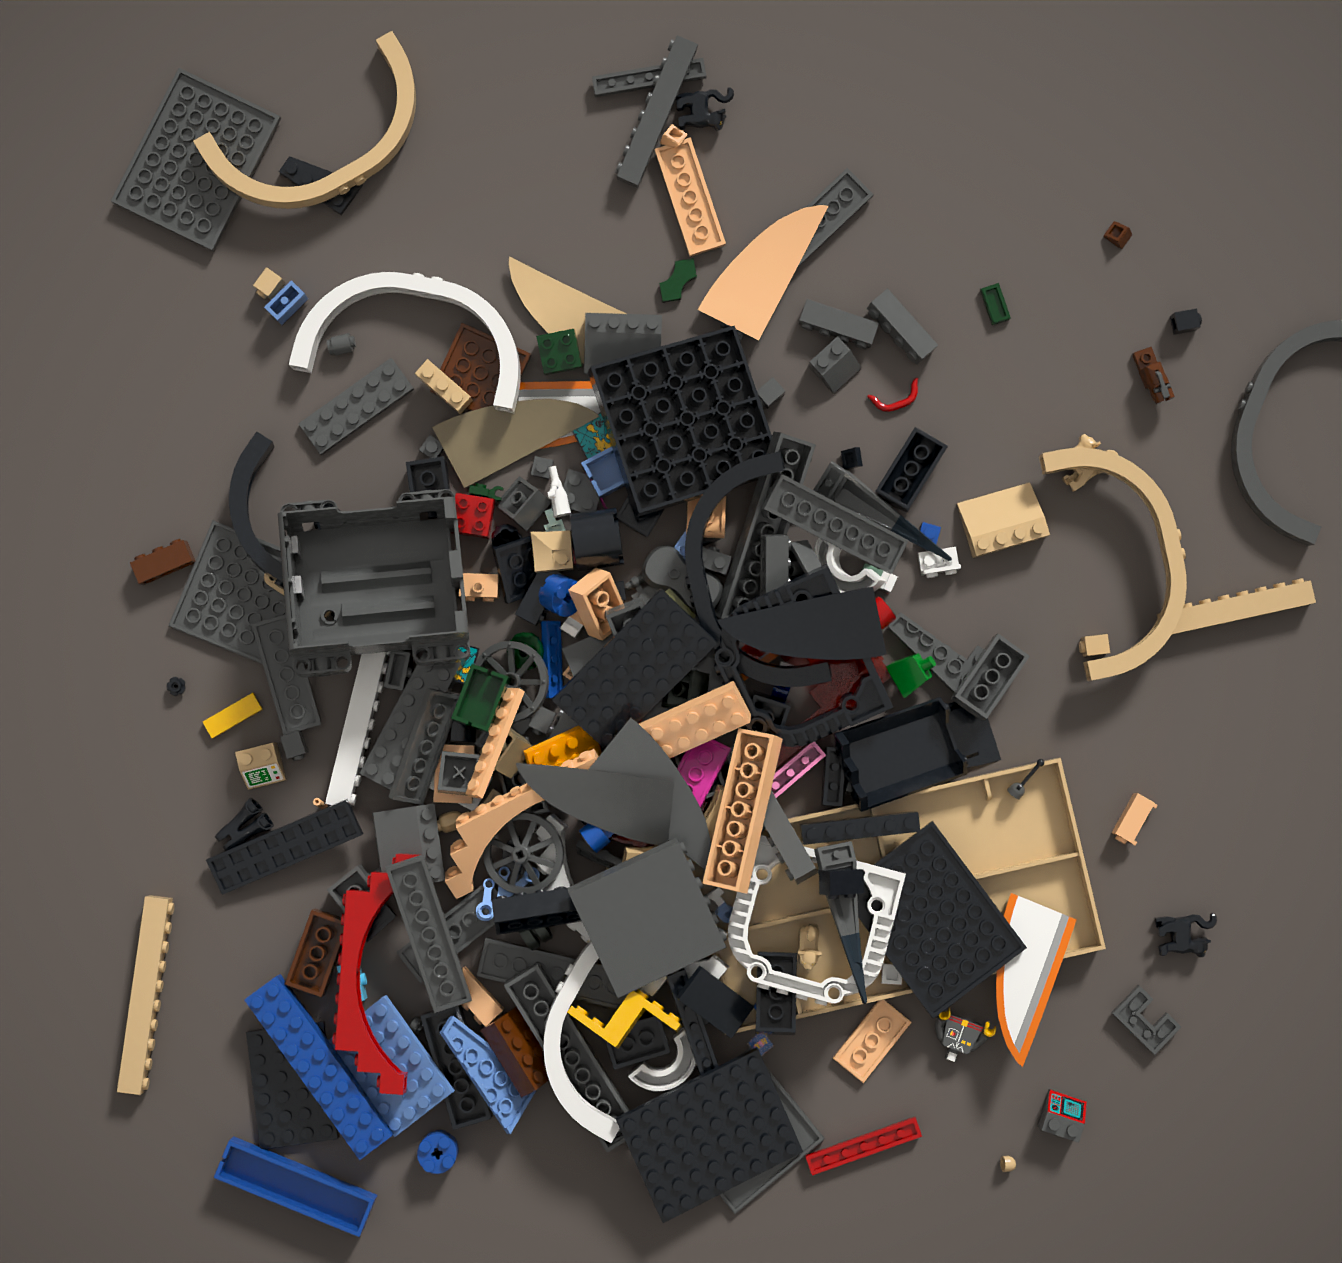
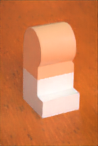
[560,611,584,639]

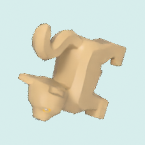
[1062,434,1119,492]
[797,924,822,970]

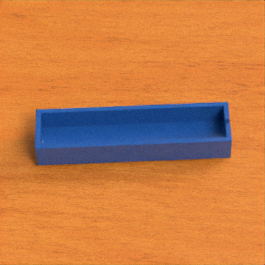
[214,1136,378,1237]

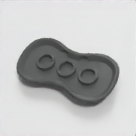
[642,545,723,614]

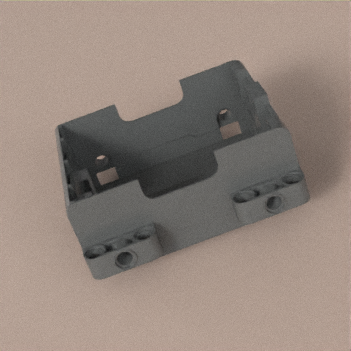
[278,489,470,678]

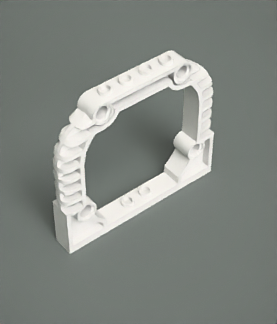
[728,835,906,1006]

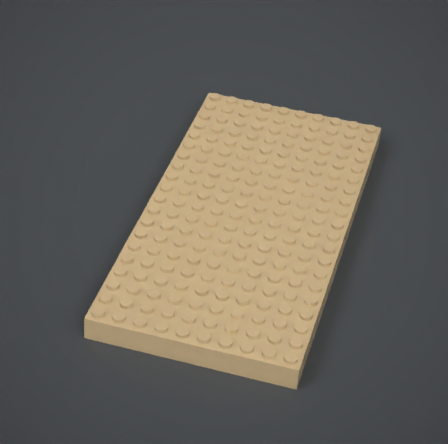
[692,758,1106,1035]

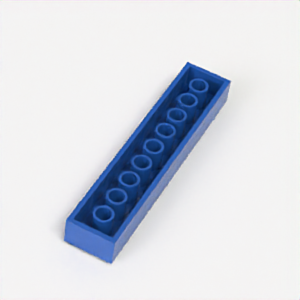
[244,974,394,1160]

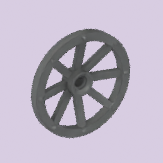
[475,641,549,722]
[483,812,564,894]

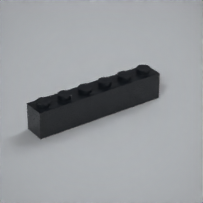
[799,811,920,845]

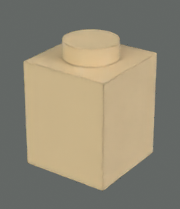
[253,267,285,300]
[1079,634,1110,657]

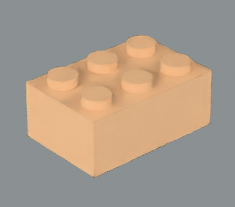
[568,568,623,641]

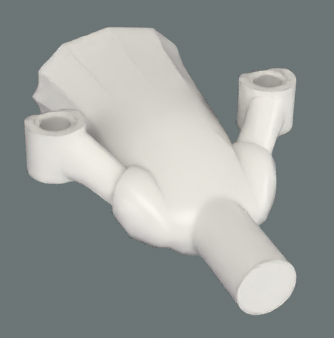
[548,466,572,518]

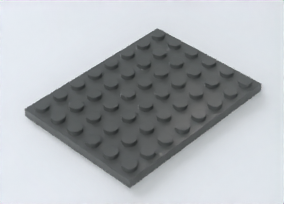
[111,68,281,252]

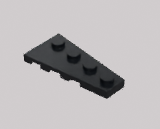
[279,156,363,216]

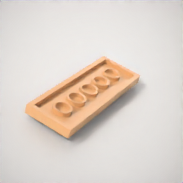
[655,137,726,257]

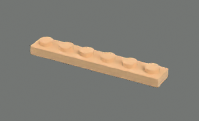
[465,688,525,799]

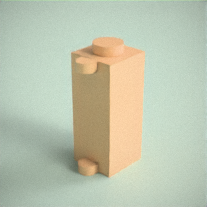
[1112,793,1158,846]

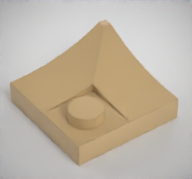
[531,530,574,573]

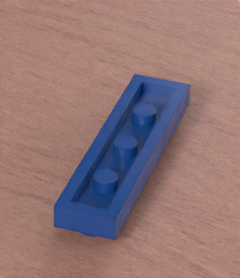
[541,621,563,698]

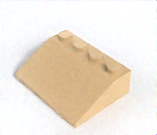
[957,482,1050,558]

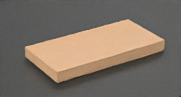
[833,999,912,1083]

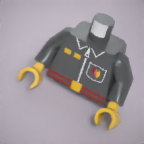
[934,1007,996,1062]

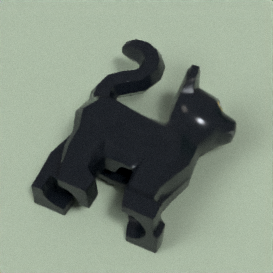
[676,87,734,131]
[1155,913,1217,957]

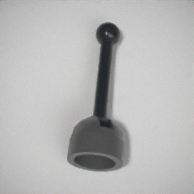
[1007,759,1044,800]

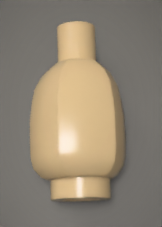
[437,811,469,833]

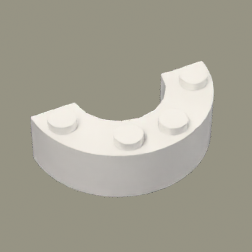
[814,538,886,593]
[628,1028,696,1091]

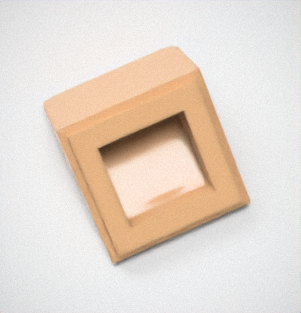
[660,124,688,147]

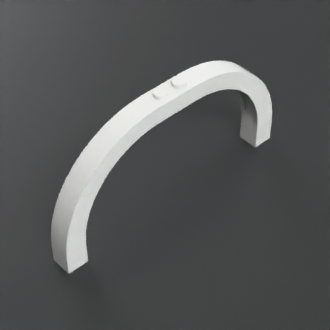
[289,272,521,413]
[543,927,727,1143]

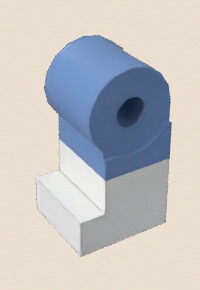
[707,887,733,923]

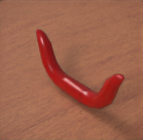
[867,378,918,412]

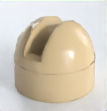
[1000,1156,1016,1172]

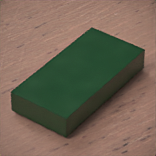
[980,283,1011,325]

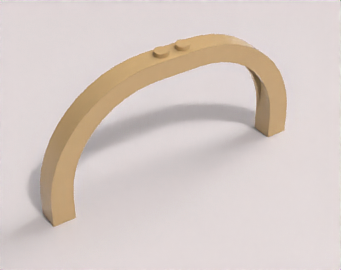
[193,31,416,209]
[1039,448,1187,681]

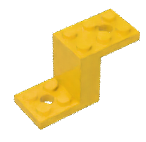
[567,989,682,1049]

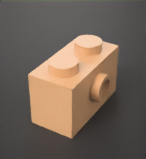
[459,573,499,602]

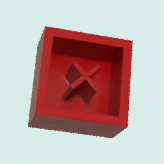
[451,493,495,539]

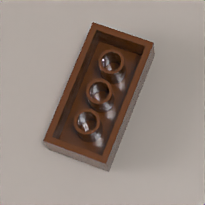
[285,908,344,997]
[480,1006,549,1098]

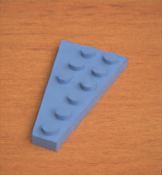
[440,1016,536,1134]

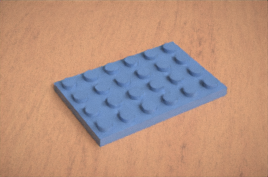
[328,995,455,1137]

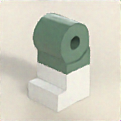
[861,563,897,594]

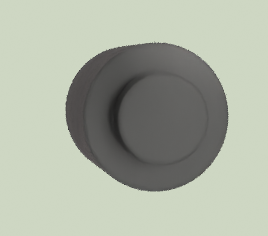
[327,333,356,356]

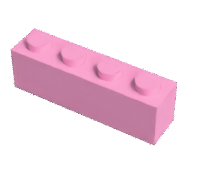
[771,741,826,798]

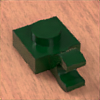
[469,483,504,501]

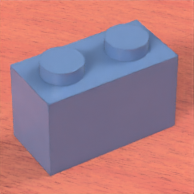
[264,280,309,325]

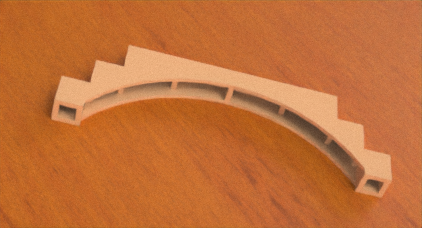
[445,749,599,899]

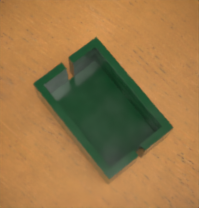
[451,664,510,733]

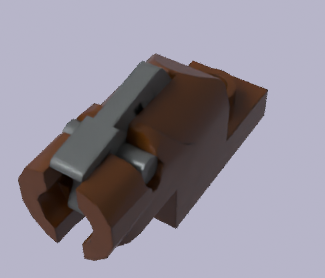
[1132,346,1175,404]

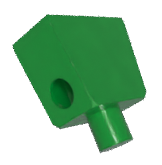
[886,653,936,698]

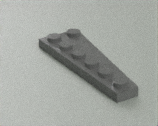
[887,612,973,693]

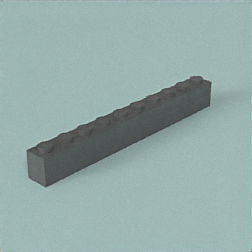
[714,729,818,885]

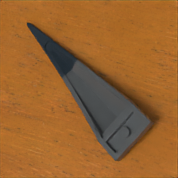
[813,461,952,561]
[814,841,867,1004]

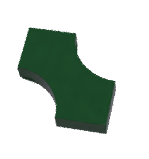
[659,258,697,303]

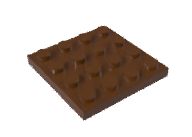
[430,323,531,411]

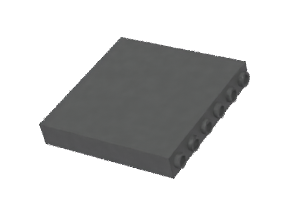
[567,838,727,998]

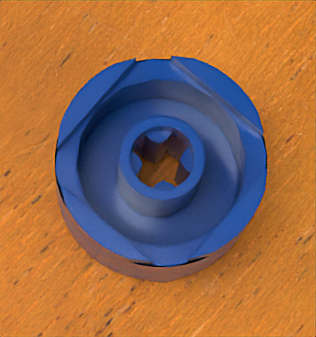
[539,574,578,617]
[417,1130,459,1174]

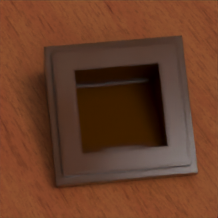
[1103,221,1132,249]

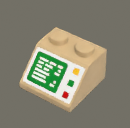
[235,743,286,790]

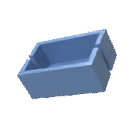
[581,446,625,498]

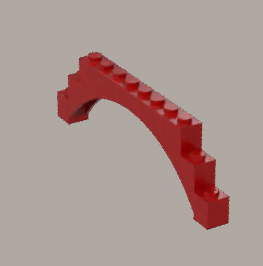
[332,853,419,1095]

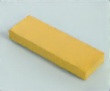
[203,693,263,738]

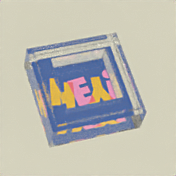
[747,1034,774,1056]

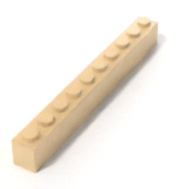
[117,895,175,1095]

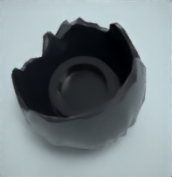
[491,524,522,548]

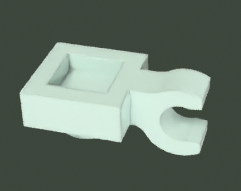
[544,508,566,532]

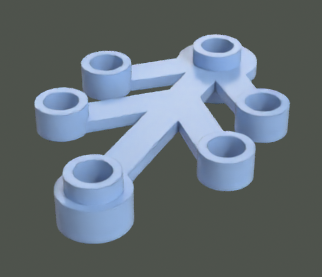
[475,866,540,921]

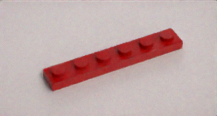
[805,1117,922,1175]

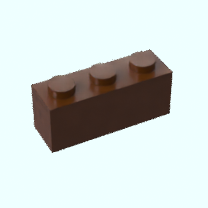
[130,539,195,585]

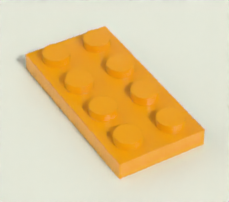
[523,725,602,766]

